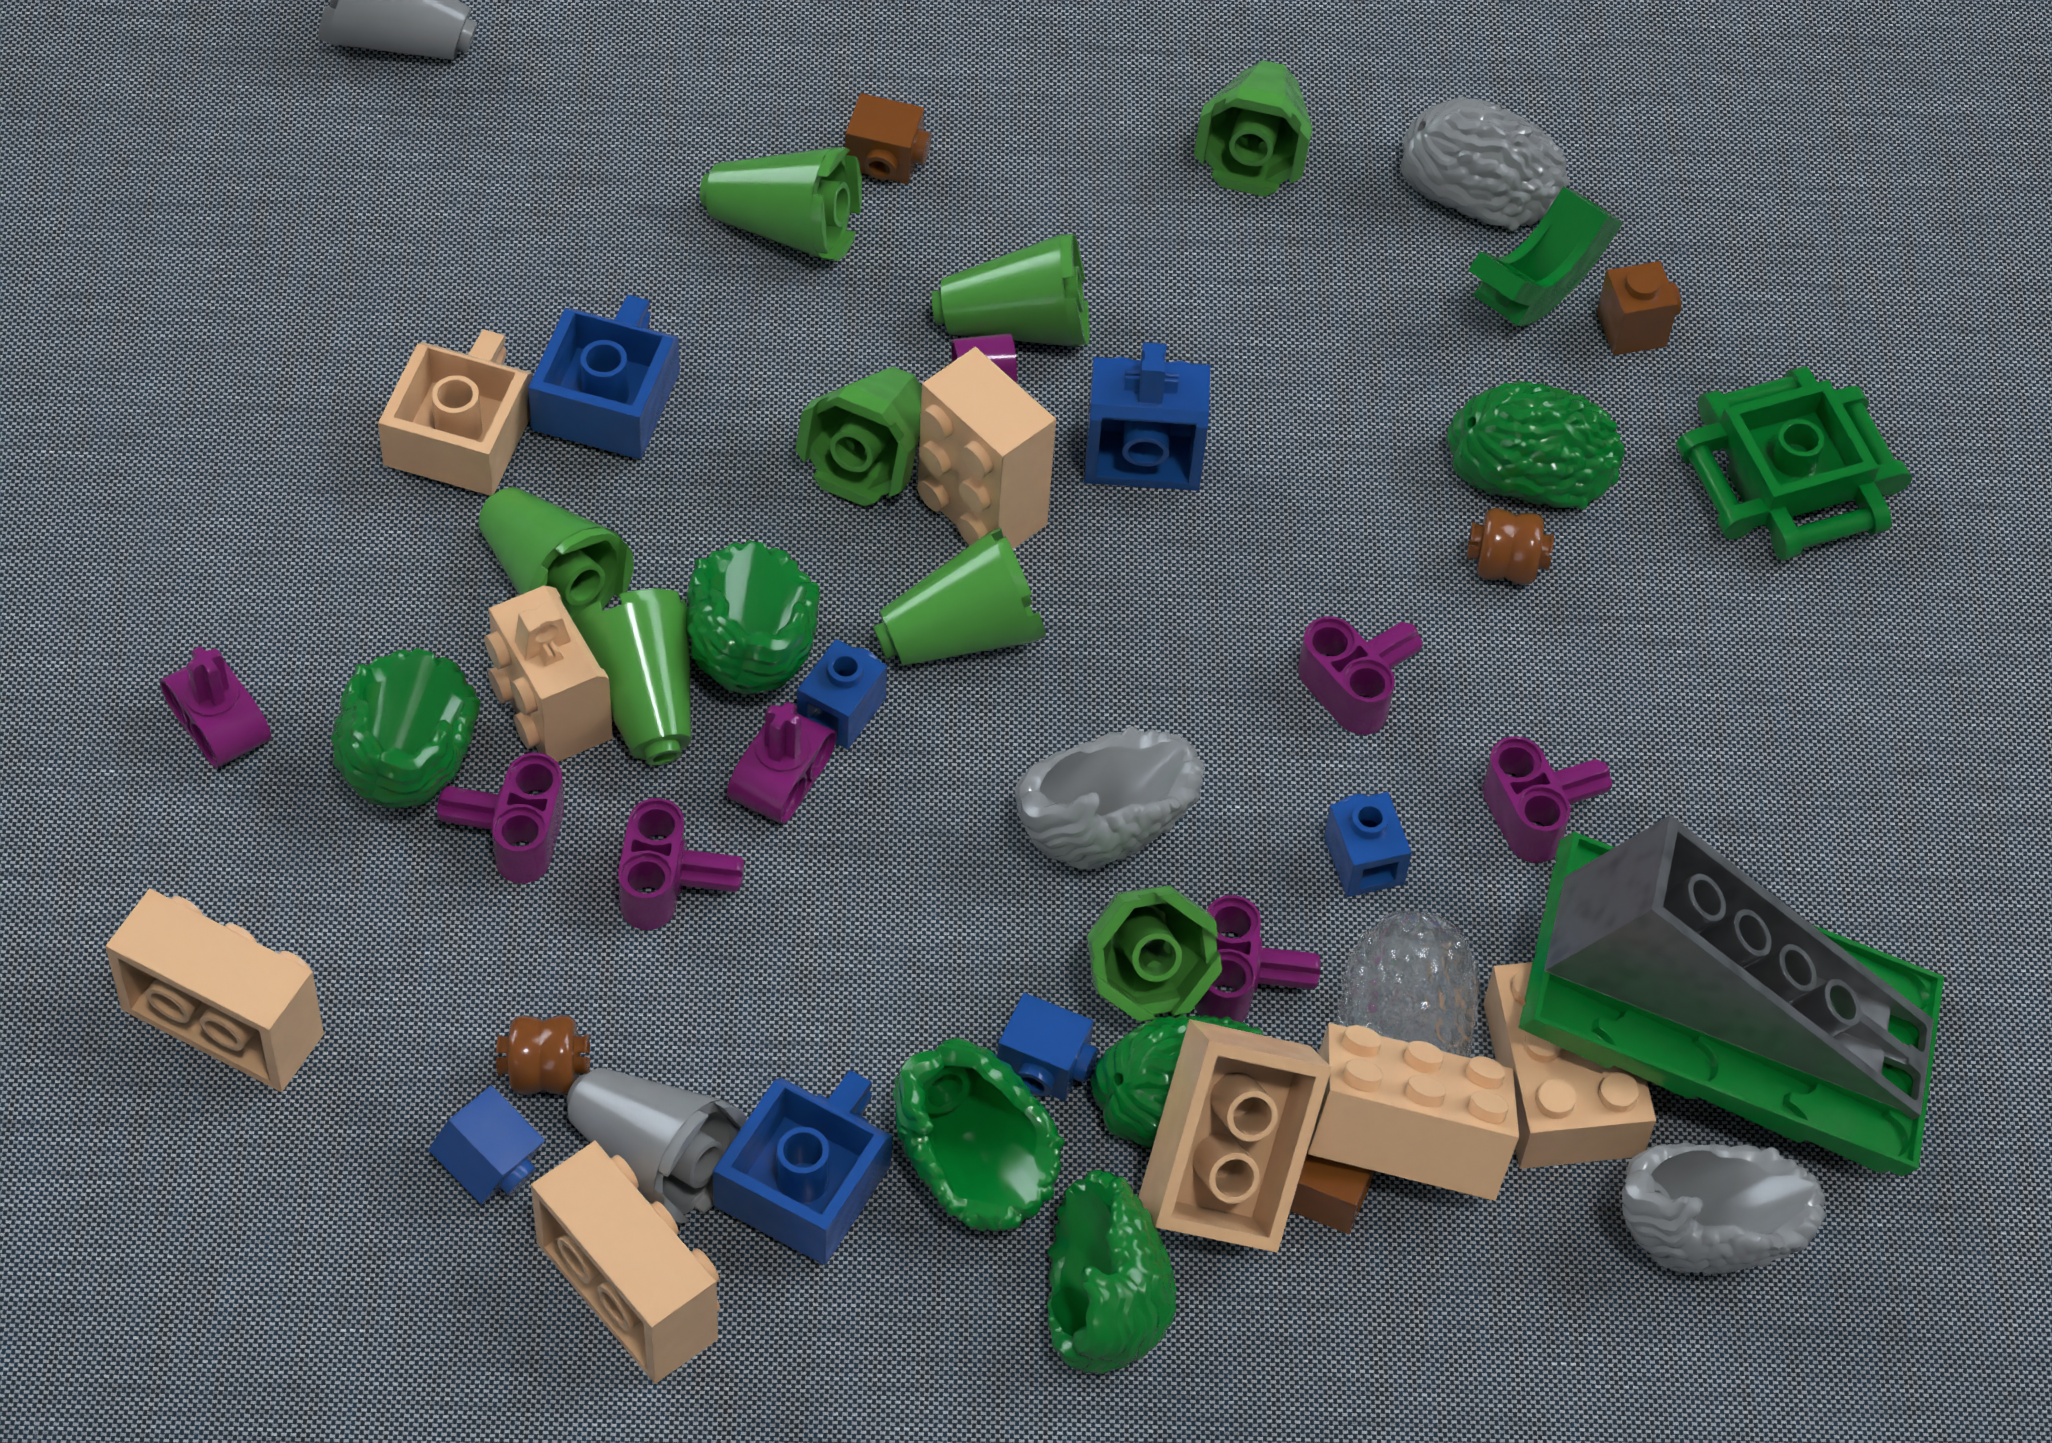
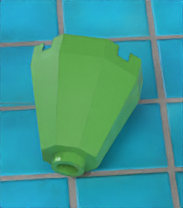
[1194,60,1313,197]
[795,366,922,507]
[1087,885,1222,1022]

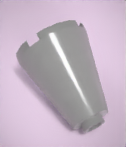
[318,0,478,60]
[567,1068,747,1224]

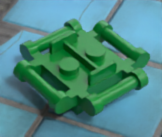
[1676,366,1912,560]

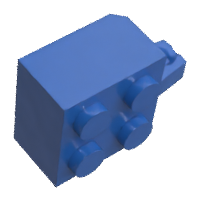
[528,294,680,460]
[1084,342,1211,491]
[713,1070,892,1266]

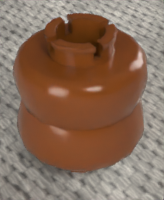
[1467,508,1554,585]
[496,1015,590,1095]

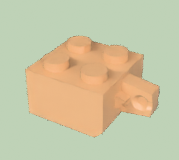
[378,329,533,496]
[484,585,613,762]

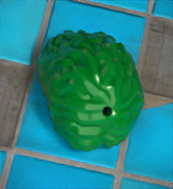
[1447,380,1625,510]
[686,540,821,695]
[331,648,482,809]
[1091,1014,1263,1149]
[892,1037,1065,1232]
[1047,1170,1176,1375]

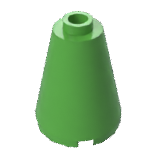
[700,147,862,261]
[932,233,1090,347]
[478,487,634,619]
[873,527,1046,666]
[572,588,691,766]

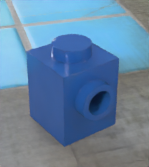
[797,639,887,750]
[1324,792,1412,897]
[997,992,1099,1101]
[428,1085,545,1205]

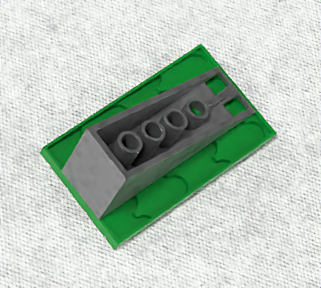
[1518,815,1944,1177]

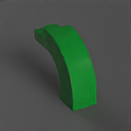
[1468,186,1624,326]

